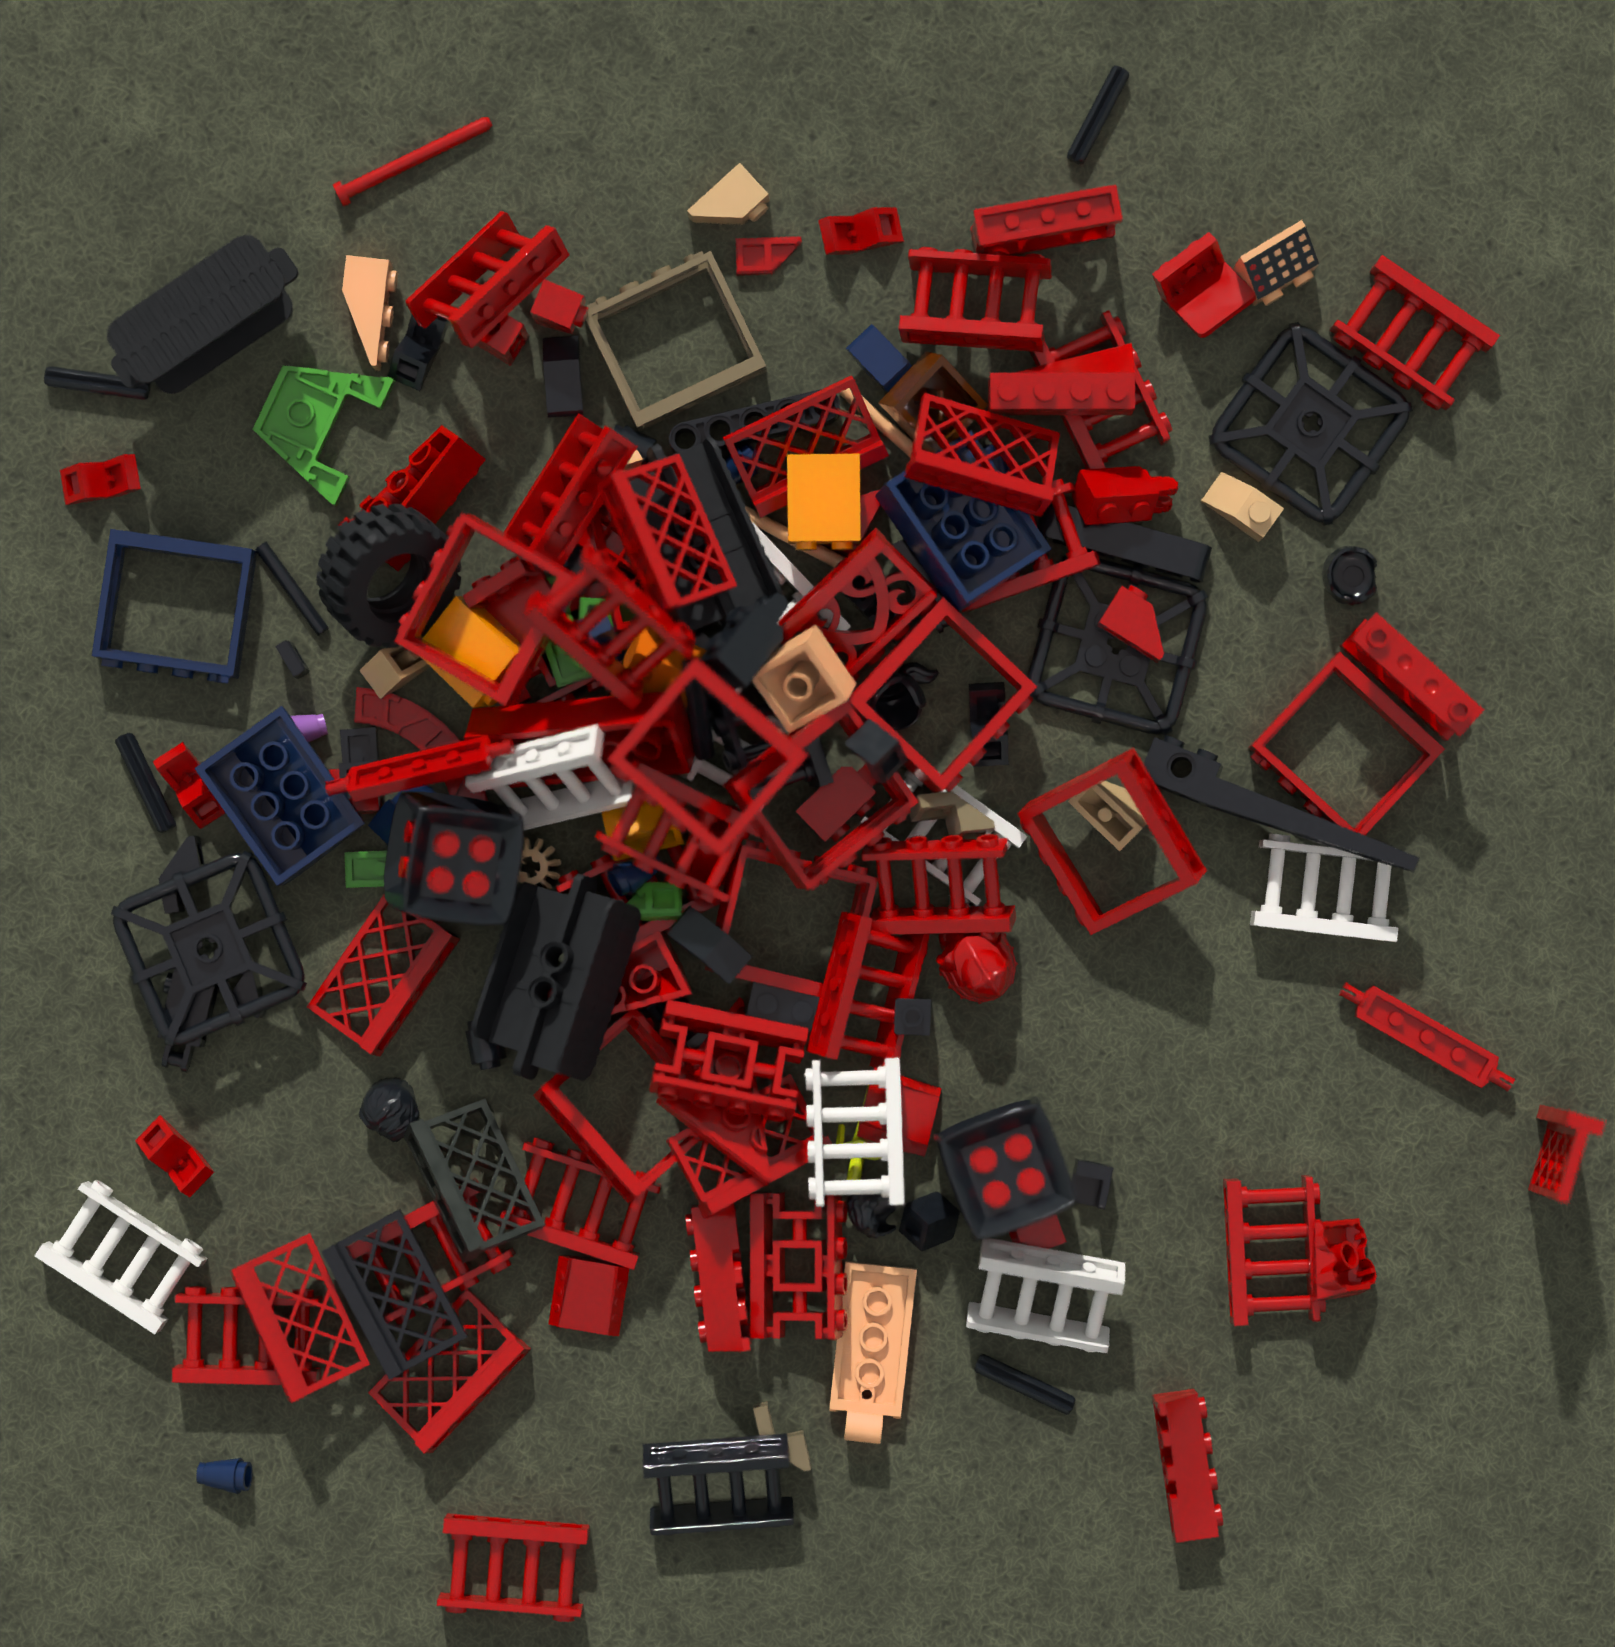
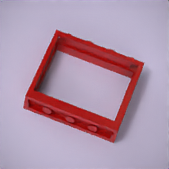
[394,513,577,706]
[848,597,1037,793]
[1248,652,1445,835]
[608,658,809,856]
[723,700,919,891]
[1017,747,1207,935]
[704,839,878,997]
[533,1009,700,1204]

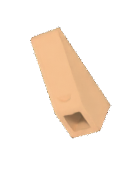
[342,255,398,371]

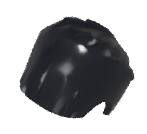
[1322,546,1377,606]
[359,1077,420,1142]
[847,1194,896,1239]

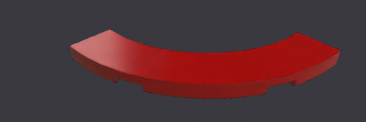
[354,687,489,801]

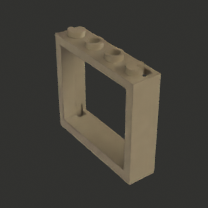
[585,251,767,431]

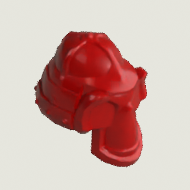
[936,932,1018,1004]

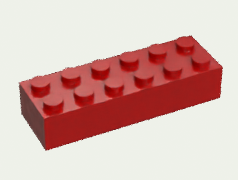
[464,691,695,790]

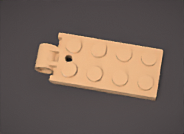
[829,1261,917,1444]

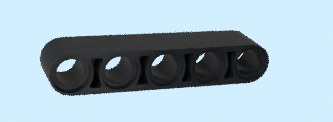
[669,389,840,454]
[1037,502,1212,583]

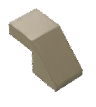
[909,791,995,839]
[753,1401,811,1471]

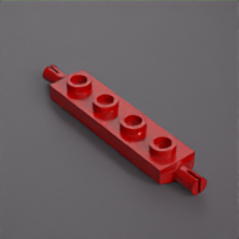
[325,735,515,802]
[1339,982,1515,1092]

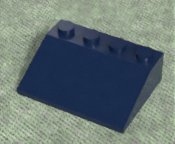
[875,430,1052,612]
[194,706,365,886]

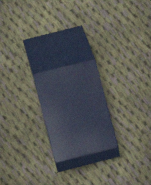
[846,324,912,394]

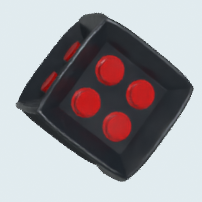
[384,791,524,925]
[933,1096,1078,1242]

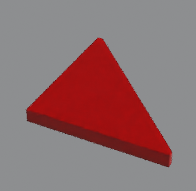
[656,997,772,1186]

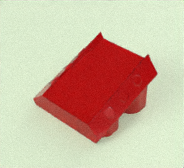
[857,1067,941,1157]
[1312,1218,1377,1302]
[548,1255,630,1336]

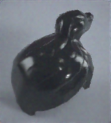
[866,662,939,731]

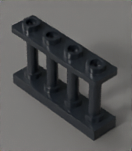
[706,646,834,801]
[643,1433,794,1535]

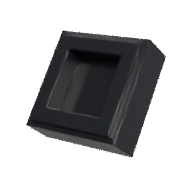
[275,640,310,679]

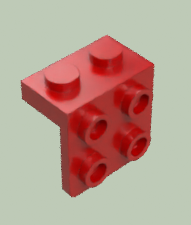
[1152,232,1256,338]
[462,557,566,644]

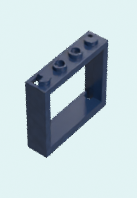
[92,529,257,684]

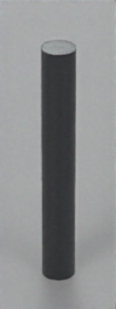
[255,542,329,636]

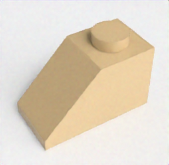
[687,163,769,225]
[1201,472,1284,542]
[359,635,430,699]
[1068,781,1146,851]

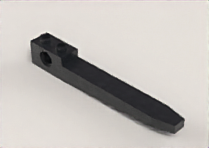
[1144,735,1420,873]

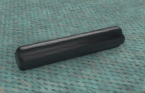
[1067,65,1129,165]
[44,366,150,400]
[681,657,715,760]
[115,733,176,833]
[974,1354,1076,1415]

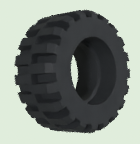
[316,504,461,648]

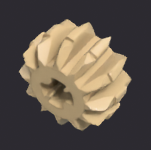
[517,837,561,890]

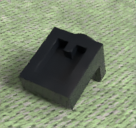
[894,998,931,1036]

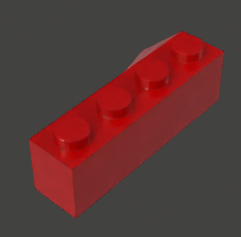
[988,343,1135,415]
[338,425,486,572]
[547,930,692,1015]
[685,1202,752,1352]
[1152,1389,1223,1543]

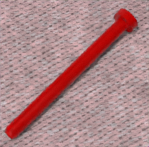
[332,117,493,207]

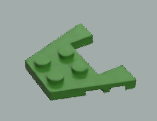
[252,365,395,507]

